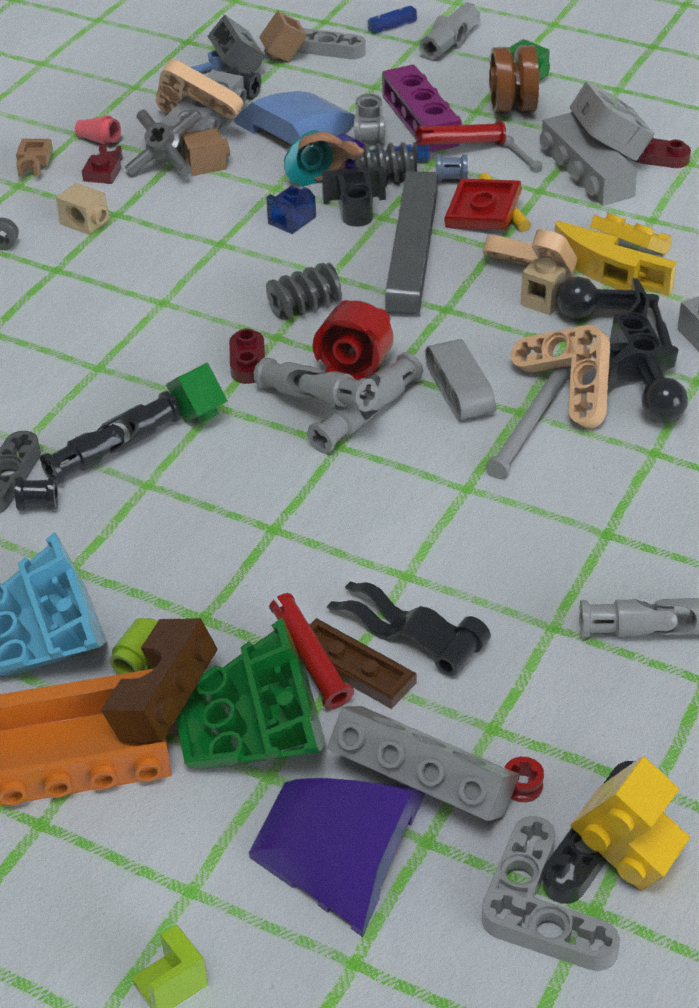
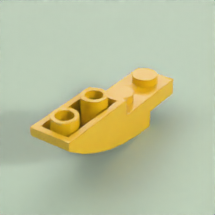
[554,221,677,296]

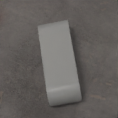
[425,339,496,420]

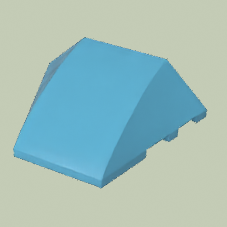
[0,532,107,677]

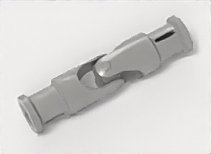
[307,352,424,454]
[254,357,379,412]
[579,598,699,637]

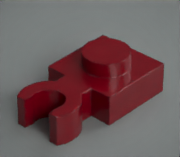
[82,144,123,184]

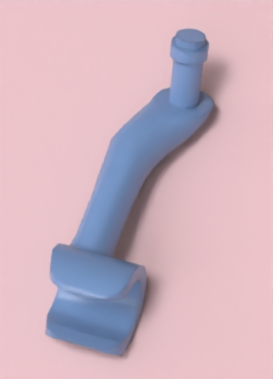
[191,50,223,73]

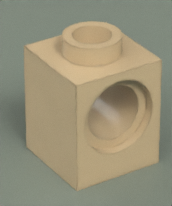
[56,183,109,235]

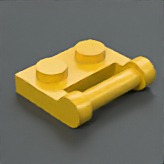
[589,212,672,254]

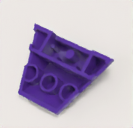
[249,778,426,937]

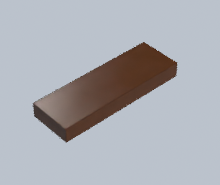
[309,618,417,709]

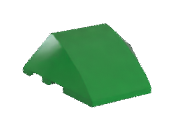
[176,618,326,769]

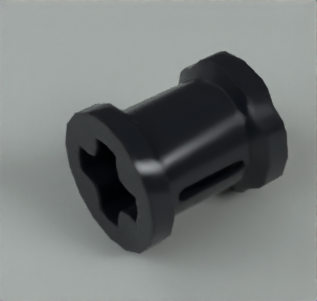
[227,67,261,98]
[15,476,58,511]

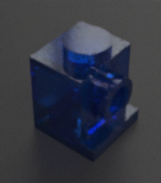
[266,186,316,234]

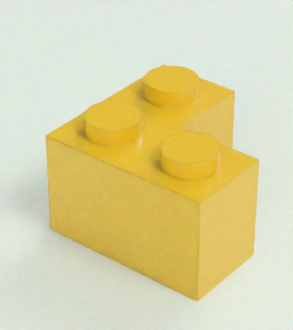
[570,755,691,891]

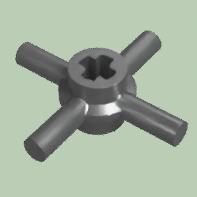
[124,109,203,176]

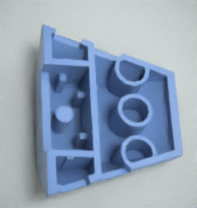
[234,91,356,144]

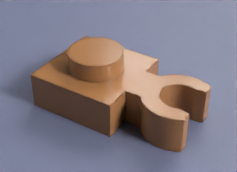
[16,139,53,177]

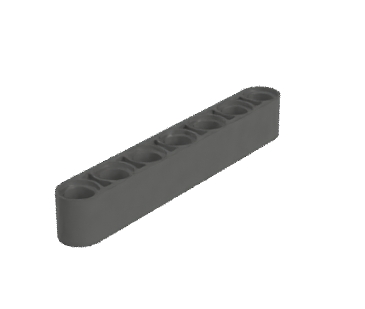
[385,171,438,313]

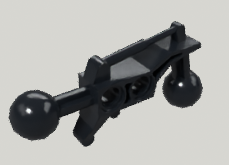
[556,276,688,424]

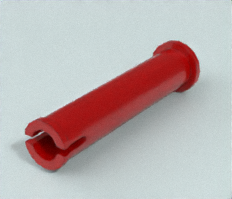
[415,120,506,146]
[269,593,354,710]

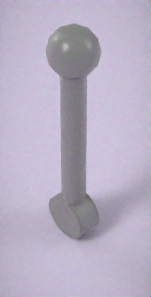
[503,136,542,173]

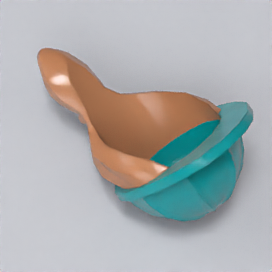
[284,130,364,187]

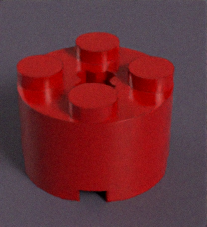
[312,300,394,380]

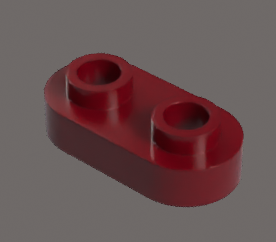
[630,137,691,168]
[229,328,265,384]

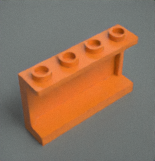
[0,668,172,806]

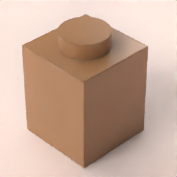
[259,10,307,62]
[182,128,230,176]

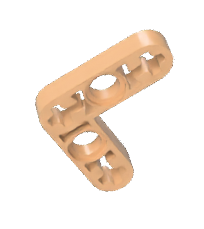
[156,59,244,119]
[482,229,577,276]
[510,325,610,429]

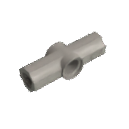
[419,2,480,60]

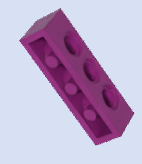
[382,64,463,153]

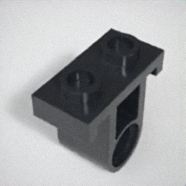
[321,166,386,227]

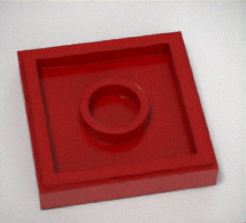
[444,178,522,230]

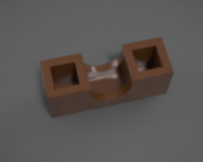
[101,618,218,742]

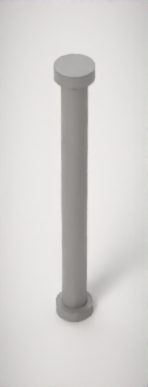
[486,366,571,479]

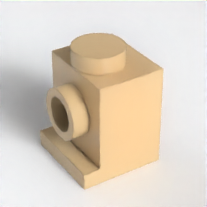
[520,257,565,315]

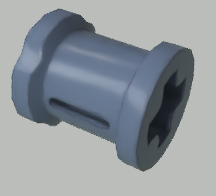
[436,154,468,182]

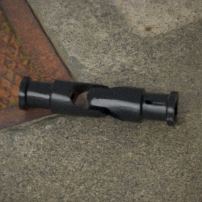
[40,391,182,484]

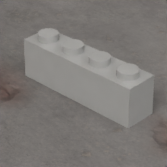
[539,112,637,206]

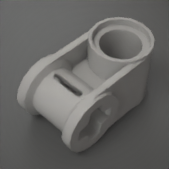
[354,93,385,144]

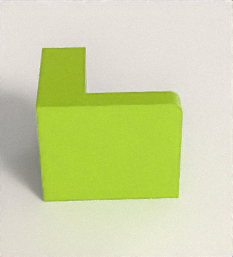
[132,924,208,1008]

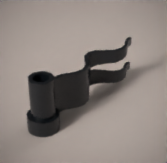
[327,581,491,676]

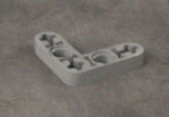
[482,816,620,971]

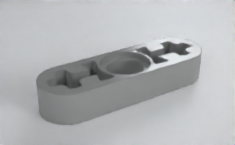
[297,28,366,59]

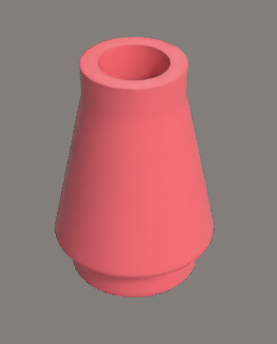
[75,115,121,146]

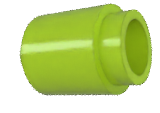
[110,618,158,674]

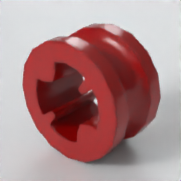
[504,756,544,803]

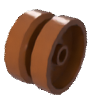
[489,45,539,114]

